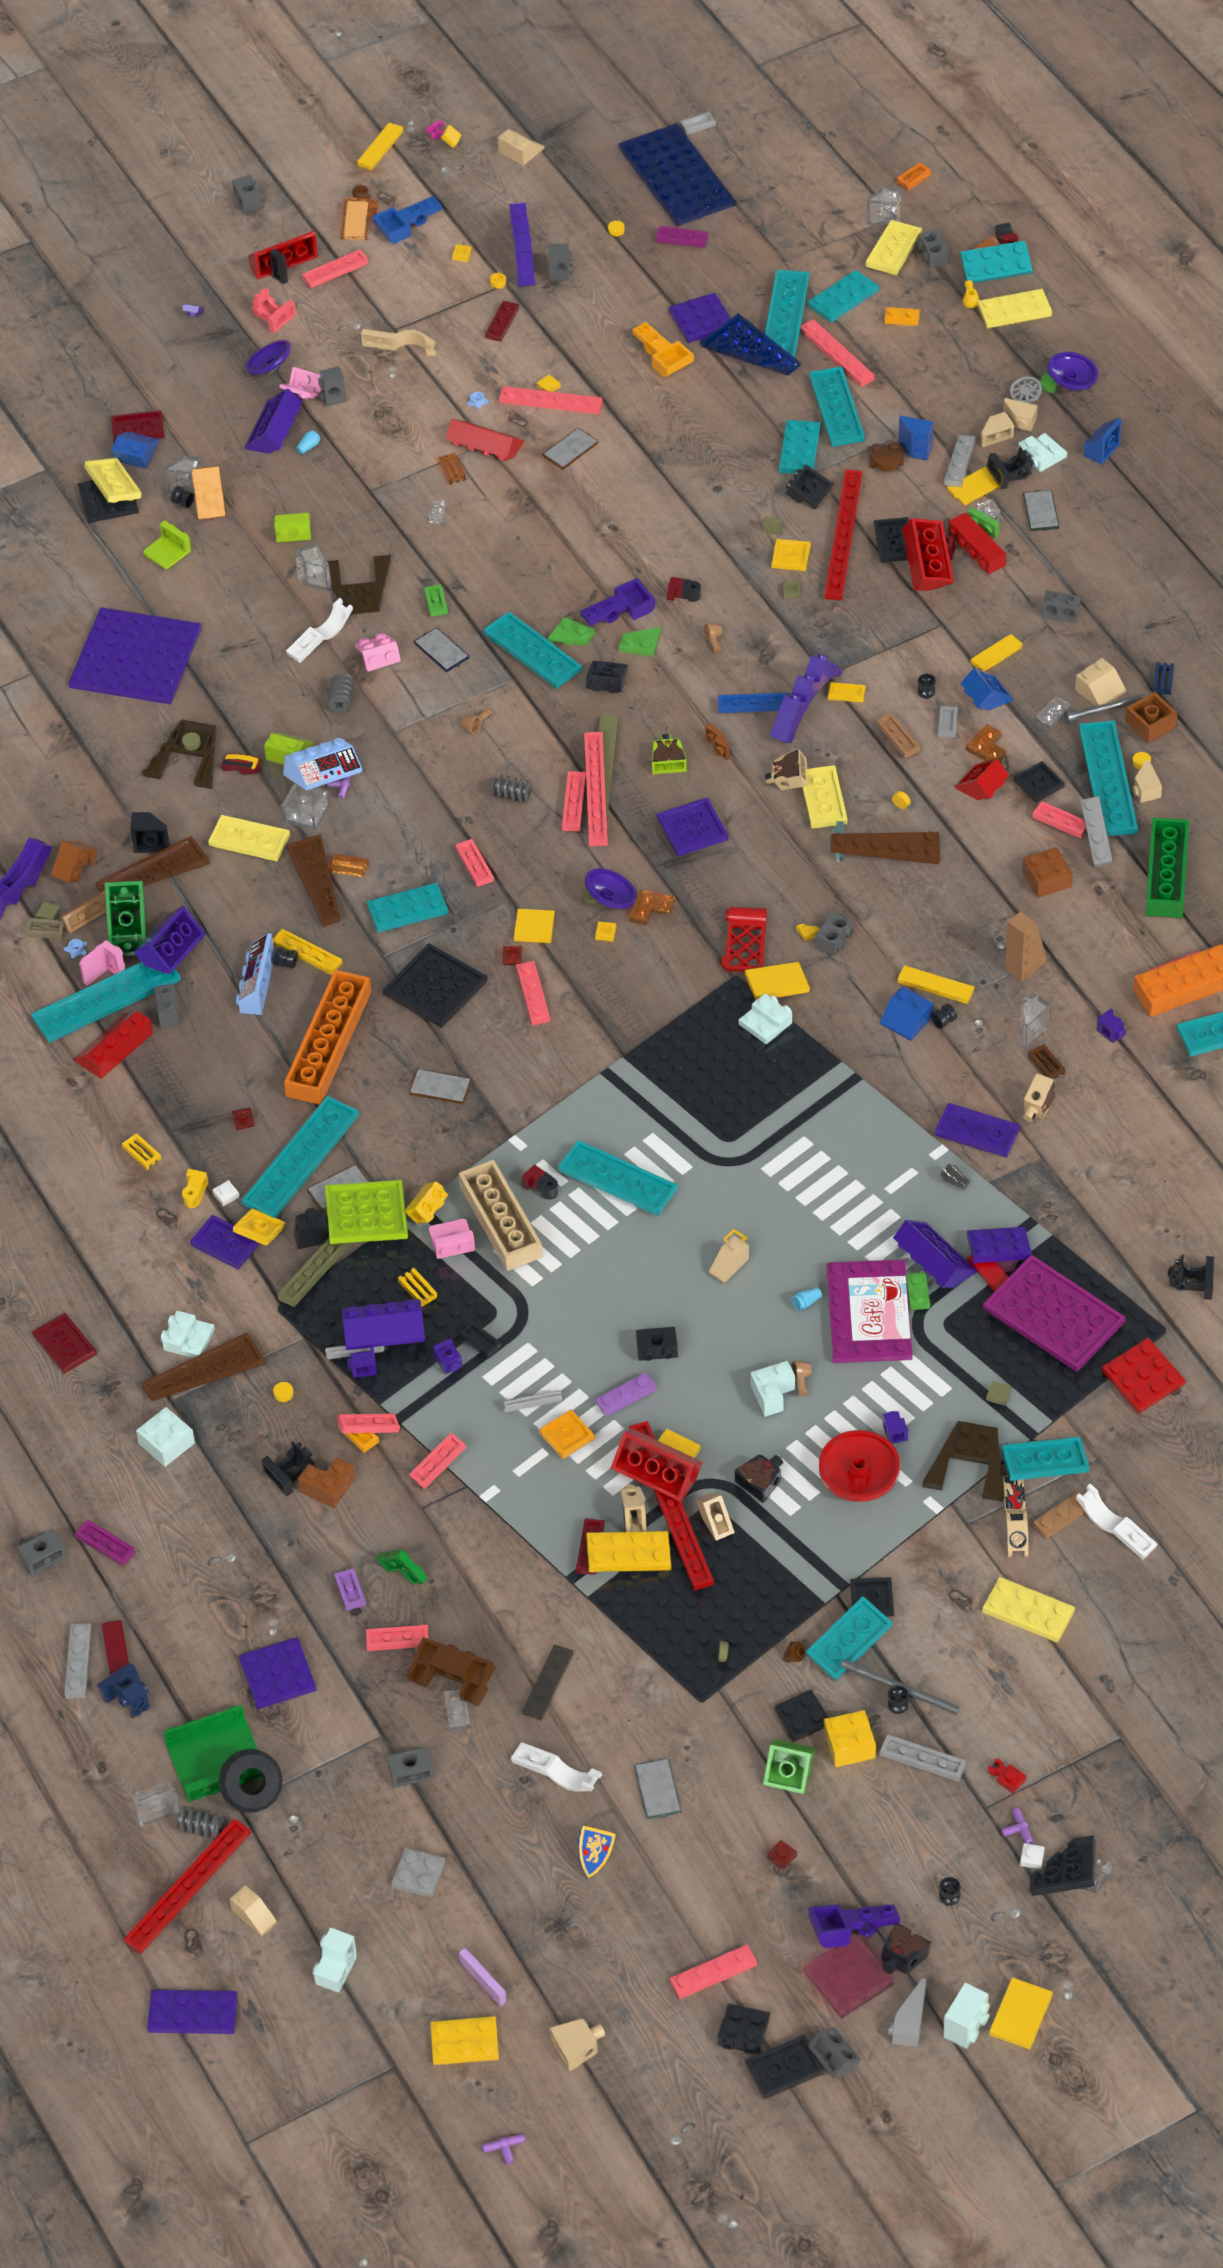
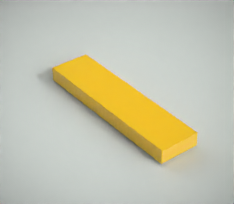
[357,122,404,171]
[273,929,343,975]
[897,965,974,1004]

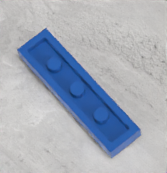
[718,692,790,713]

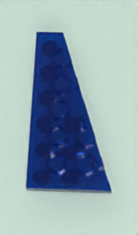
[700,313,801,376]

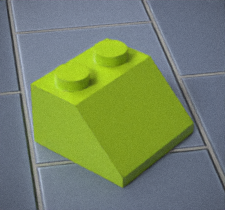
[264,732,313,765]

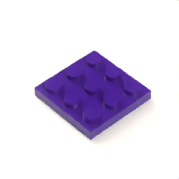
[669,293,735,343]
[657,798,729,856]
[239,1637,317,1710]

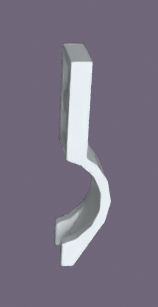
[286,598,353,663]
[1076,1484,1158,1560]
[511,1742,602,1792]

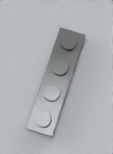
[944,435,976,487]
[1081,796,1113,868]
[65,1623,92,1698]
[880,1734,966,1782]

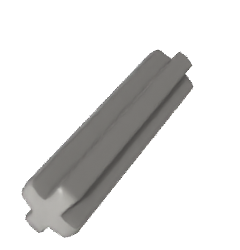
[326,1345,384,1359]
[503,1390,562,1412]

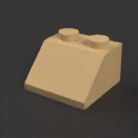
[498,129,544,166]
[1075,658,1126,706]

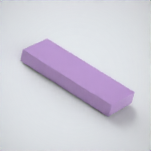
[459,1948,506,2007]

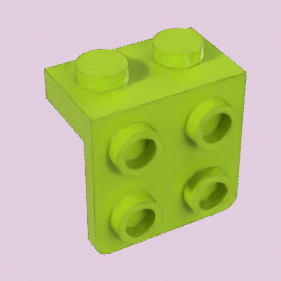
[275,513,311,542]
[143,520,191,569]

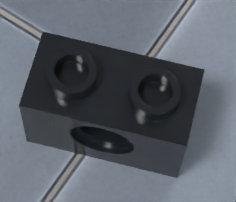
[636,1327,678,1361]

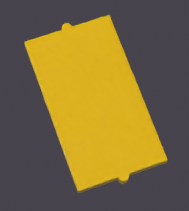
[947,466,999,506]

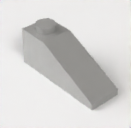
[889,1978,927,2047]

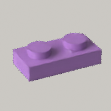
[334,1568,366,1611]

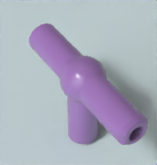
[327,776,351,798]
[1001,1808,1033,1844]
[481,2133,525,2165]

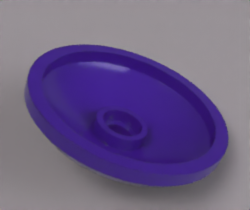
[246,340,291,375]
[1048,352,1098,390]
[584,868,637,909]

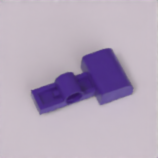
[581,578,655,626]
[808,1904,900,1948]

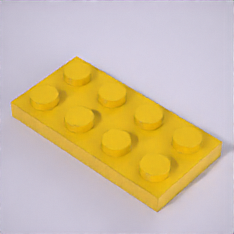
[586,1531,671,1572]

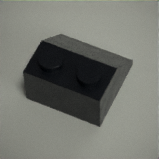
[130,812,170,853]

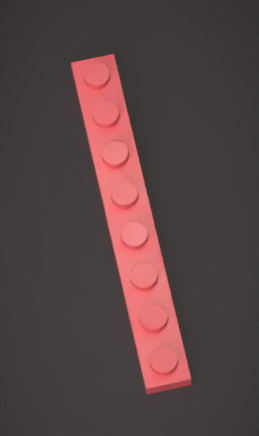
[584,732,608,846]

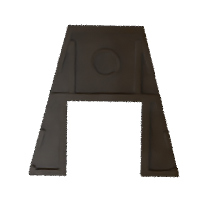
[321,555,391,615]
[142,719,216,789]
[922,1421,1003,1501]

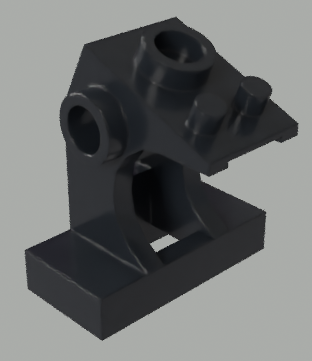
[986,446,1032,489]
[1167,1255,1214,1300]
[261,1441,315,1496]

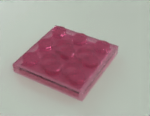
[803,1934,894,2019]

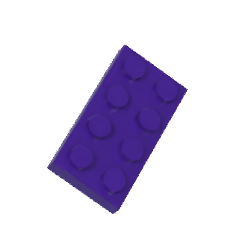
[935,1103,1020,1158]
[147,1990,238,2034]

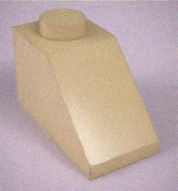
[1004,398,1038,431]
[981,412,1014,447]
[1132,760,1162,803]
[709,1235,749,1283]
[696,1492,734,1540]
[230,1885,277,1937]

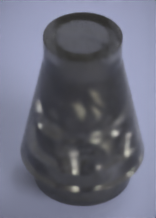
[940,1164,970,1190]

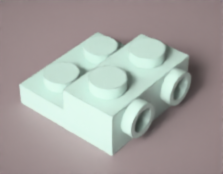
[1018,433,1067,472]
[739,994,792,1044]
[161,1311,215,1358]

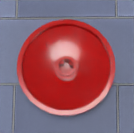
[819,1430,900,1502]

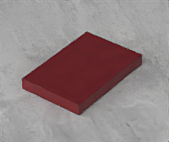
[111,410,165,442]
[32,1313,97,1374]

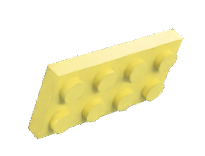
[866,220,922,275]
[978,289,1052,328]
[84,458,141,503]
[802,765,848,829]
[209,815,290,862]
[982,1577,1075,1643]

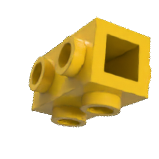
[405,1181,448,1224]

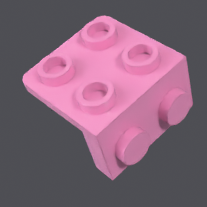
[279,367,321,399]
[355,633,401,671]
[79,940,125,986]
[429,1219,475,1259]

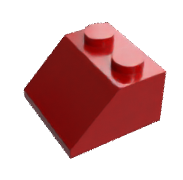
[954,758,1009,800]

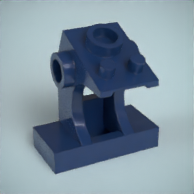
[97,1662,150,1718]

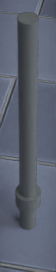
[841,1659,959,1714]

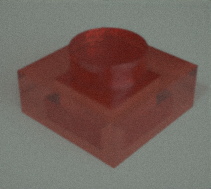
[502,946,522,965]
[232,1107,255,1130]
[767,1840,797,1870]

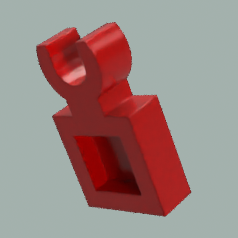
[988,1758,1027,1794]

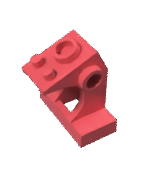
[251,288,296,333]

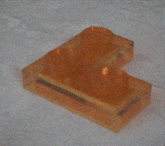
[966,724,1006,762]
[629,890,675,925]

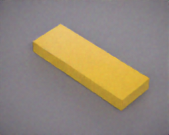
[971,634,1023,672]

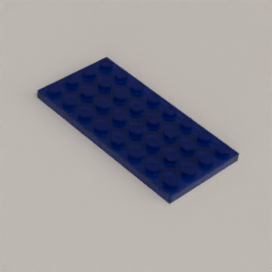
[618,123,736,226]

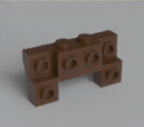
[406,1637,496,1707]

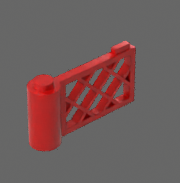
[722,907,767,972]

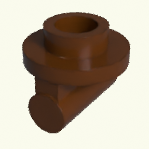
[352,185,371,201]
[783,1641,805,1663]

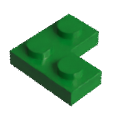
[375,1549,428,1585]

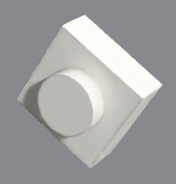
[212,1180,239,1206]
[1020,1843,1045,1869]

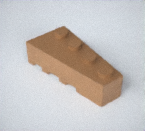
[1005,911,1047,982]

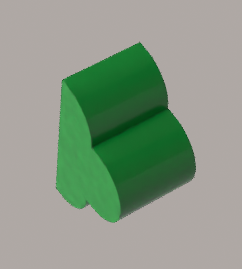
[105,881,147,956]

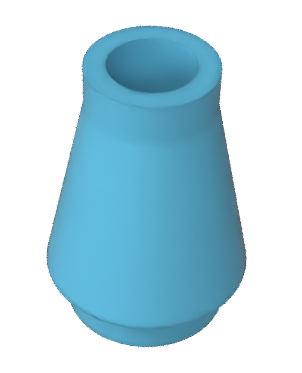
[296,430,321,455]
[792,1287,822,1310]

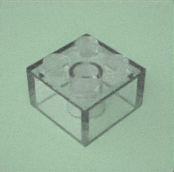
[281,783,330,831]

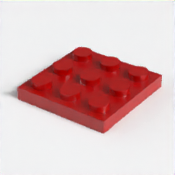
[1101,1338,1186,1414]

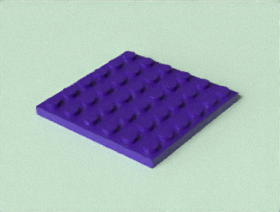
[68,607,202,705]

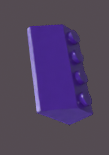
[244,388,302,454]
[134,905,206,974]
[893,1220,977,1288]
[342,1300,425,1350]

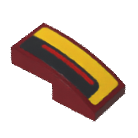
[220,753,263,775]

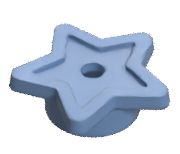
[467,392,489,409]
[64,939,87,959]

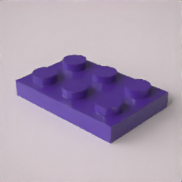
[190,1215,260,1270]
[967,1227,1032,1263]

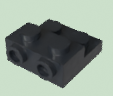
[785,464,834,509]
[586,660,628,693]
[718,2003,770,2054]

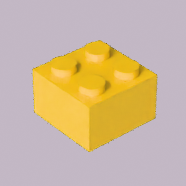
[824,1710,876,1767]

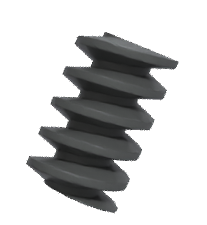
[328,673,353,713]
[491,774,531,803]
[177,1805,224,1839]

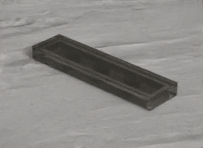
[522,1644,574,1721]

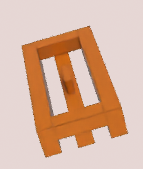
[896,162,931,191]

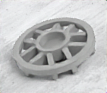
[1010,377,1042,403]

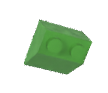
[763,1739,815,1794]

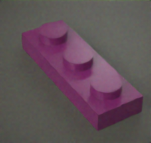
[656,226,708,248]
[75,1519,136,1566]

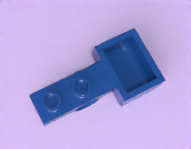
[372,196,442,244]

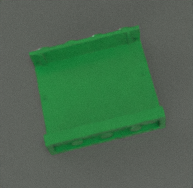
[163,1705,262,1803]

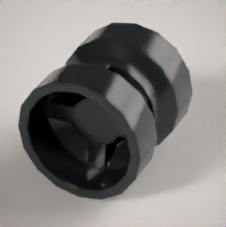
[170,486,194,508]
[917,673,936,699]
[274,947,298,969]
[931,1003,957,1029]
[888,1685,909,1714]
[939,1877,961,1906]

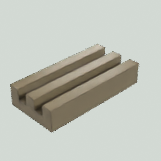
[25,918,65,939]

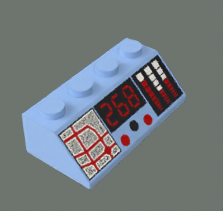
[283,738,362,790]
[236,933,275,1015]

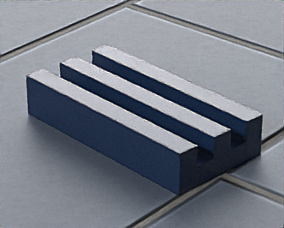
[1153,662,1174,695]

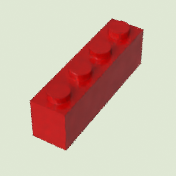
[948,512,1006,575]

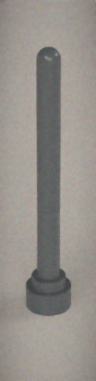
[1064,694,1146,725]

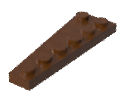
[830,831,940,865]
[286,834,340,927]
[96,836,210,892]
[142,1333,266,1401]

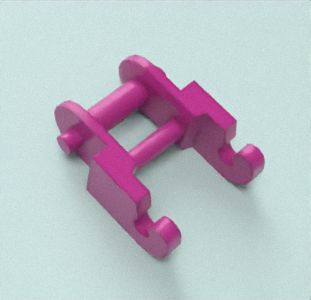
[426,121,445,140]

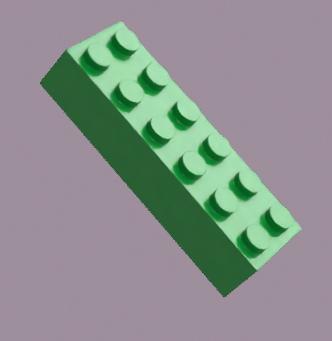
[1145,817,1189,918]

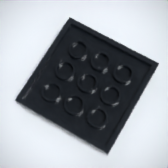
[382,943,488,1028]

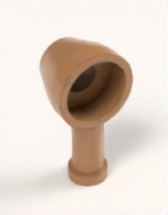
[704,623,722,654]
[461,708,492,734]
[791,1360,811,1397]

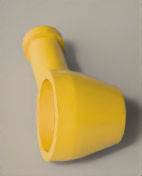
[963,280,979,308]

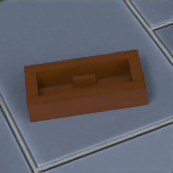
[1028,1044,1065,1079]

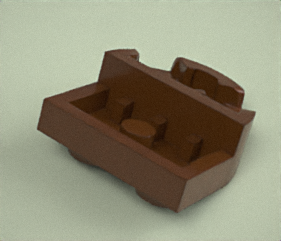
[867,442,904,471]

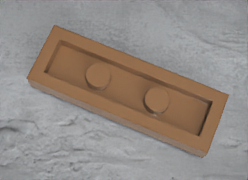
[876,713,920,758]
[60,890,107,933]
[1033,1491,1086,1540]

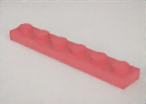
[800,319,875,387]
[499,386,603,414]

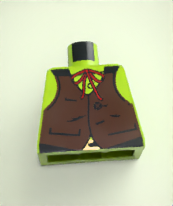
[652,734,687,774]

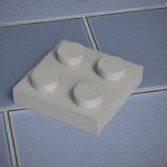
[392,1848,446,1898]

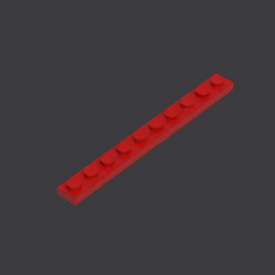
[825,469,863,600]
[629,1421,714,1591]

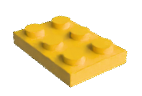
[431,2016,499,2065]

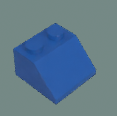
[899,415,933,460]
[1083,418,1122,465]
[111,431,159,469]
[961,668,1013,710]
[880,986,933,1041]

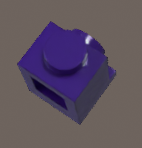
[1096,1009,1126,1043]
[433,1338,463,1374]
[347,1347,377,1378]
[883,1411,908,1444]

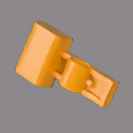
[633,322,694,377]

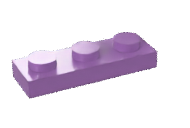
[595,1372,657,1417]

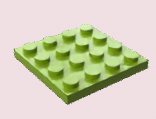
[325,1180,408,1244]

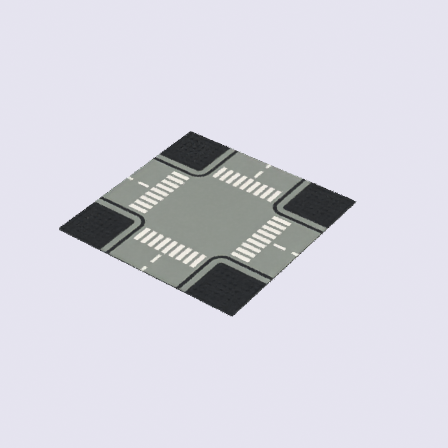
[278,976,1166,1703]

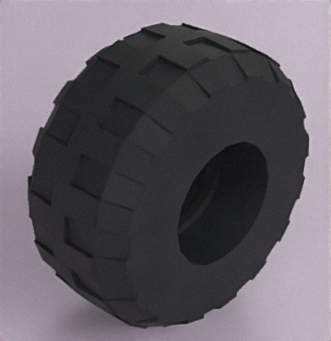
[218,1749,283,1813]

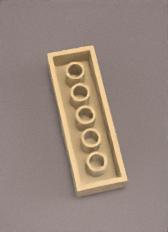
[458,1160,543,1271]

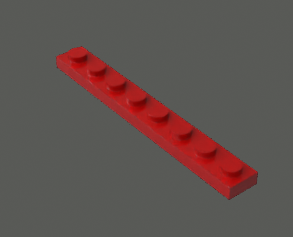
[124,1818,251,1954]

